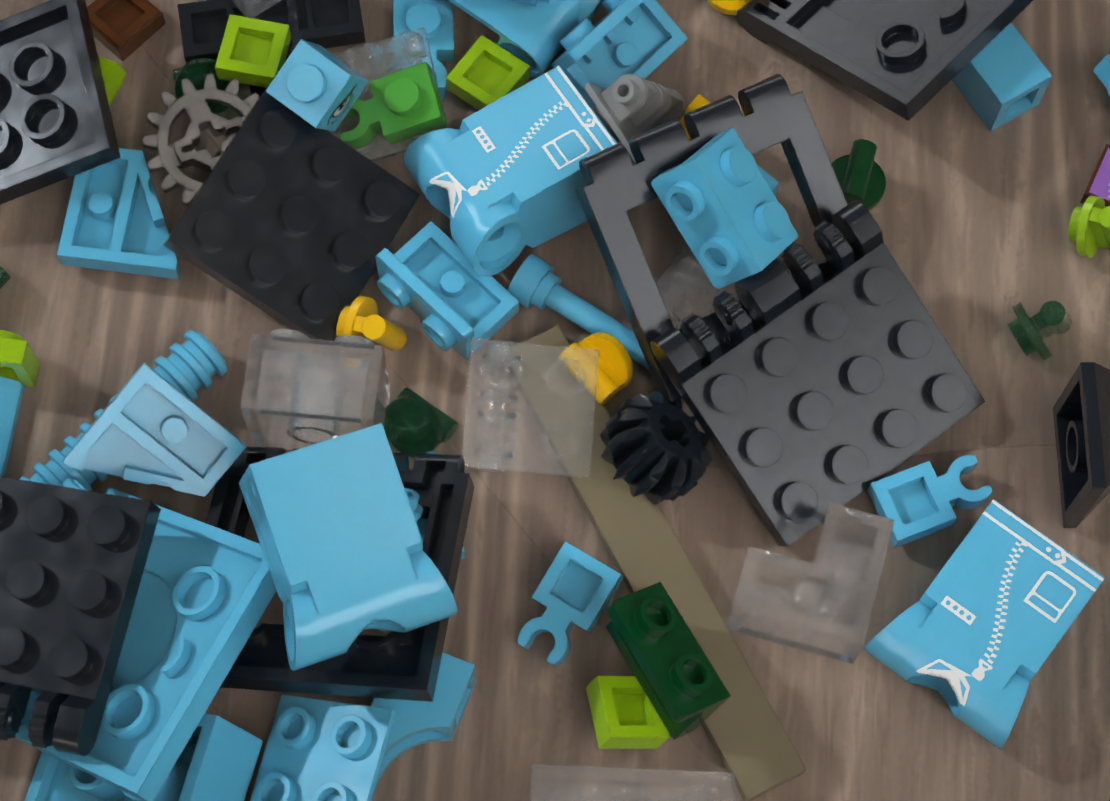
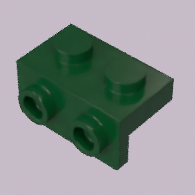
[606,582,731,740]

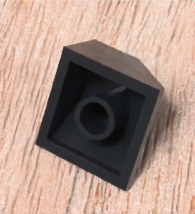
[1053,362,1110,528]

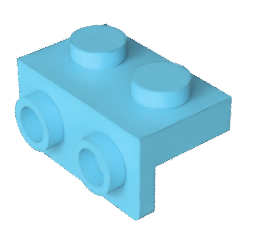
[551,0,688,109]
[651,128,799,289]
[375,221,519,360]

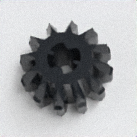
[600,390,712,505]

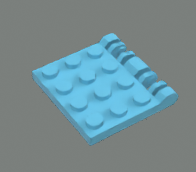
[15,487,277,801]

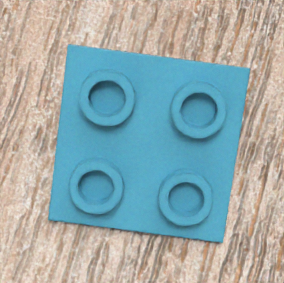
[250,694,396,801]

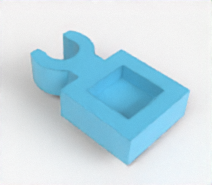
[393,0,455,99]
[867,455,993,548]
[518,541,624,667]

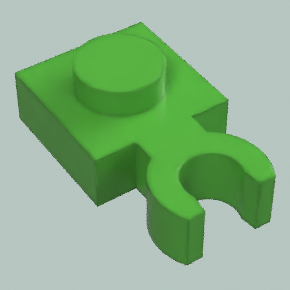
[340,62,448,149]

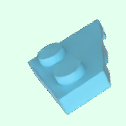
[57,148,181,280]
[62,362,247,497]

